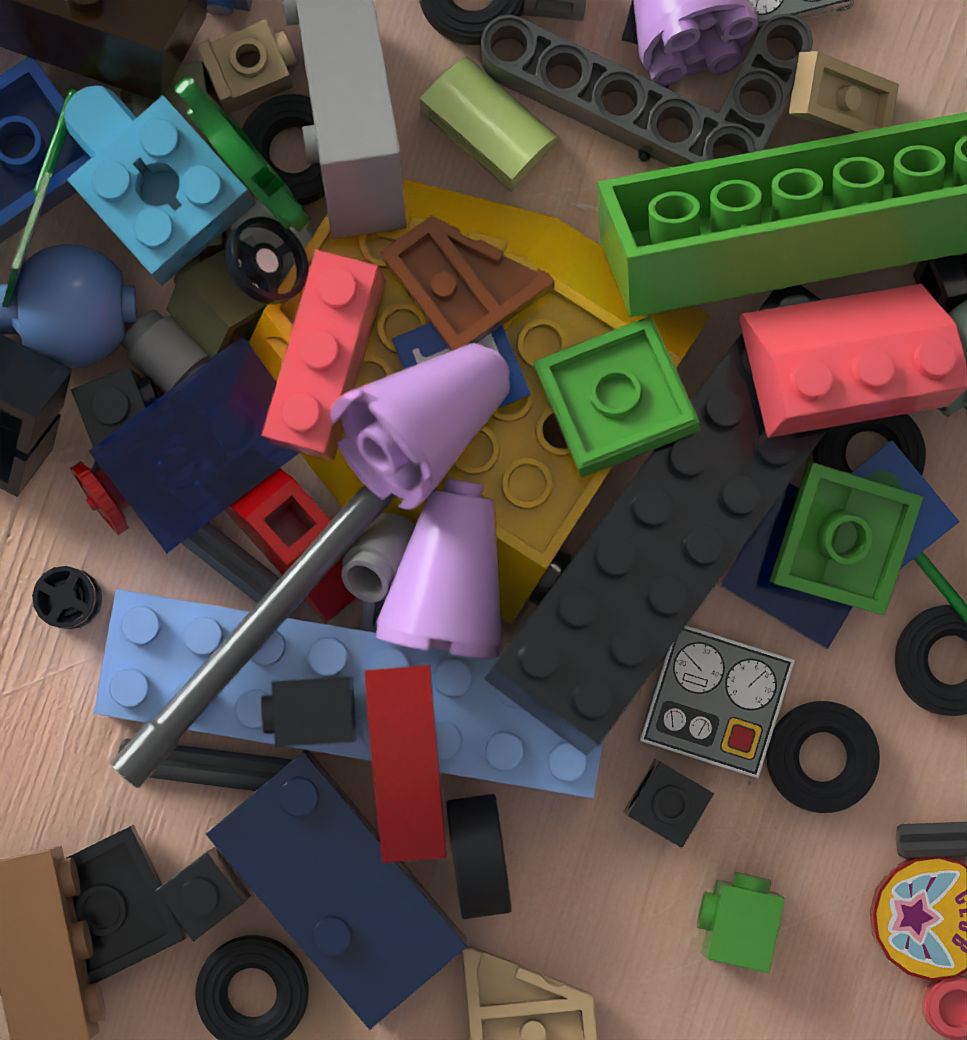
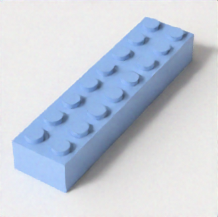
[93,589,603,799]

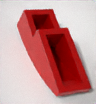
[364,665,446,863]

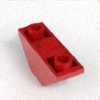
[204,445,357,624]

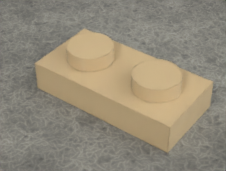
[789,51,899,135]

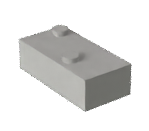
[283,0,407,239]

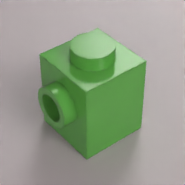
[697,872,785,973]

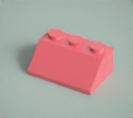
[739,284,967,438]

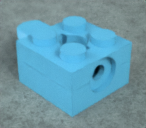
[64,85,255,286]

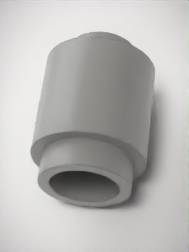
[121,310,213,400]
[342,512,416,602]

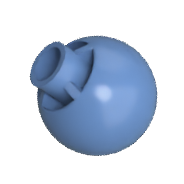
[0,244,137,369]

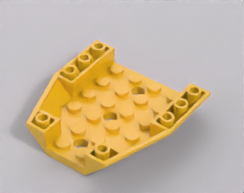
[235,178,710,625]

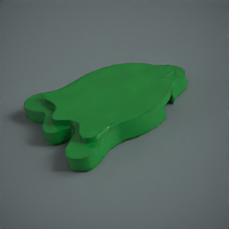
[174,76,312,232]

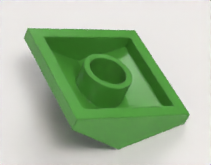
[770,461,924,616]

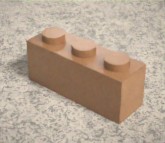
[0,846,106,1040]

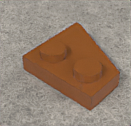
[380,216,555,351]

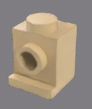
[196,19,298,114]

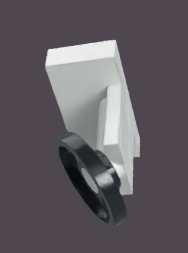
[225,195,315,305]

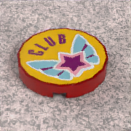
[869,857,967,981]

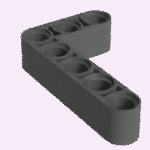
[481,14,813,167]

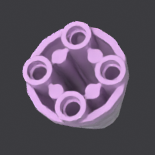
[633,0,759,86]

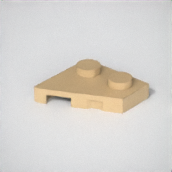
[463,946,597,1040]

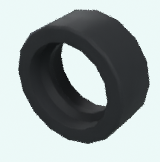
[446,794,512,919]

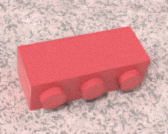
[262,249,386,462]

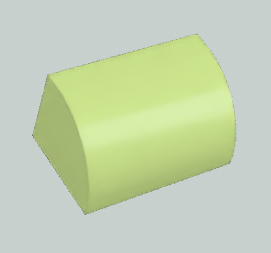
[419,57,559,192]

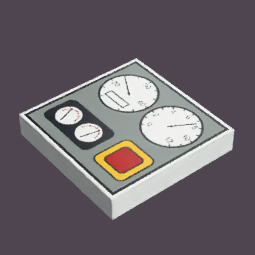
[638,626,795,778]

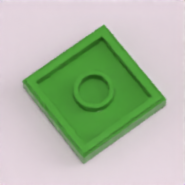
[533,316,700,478]

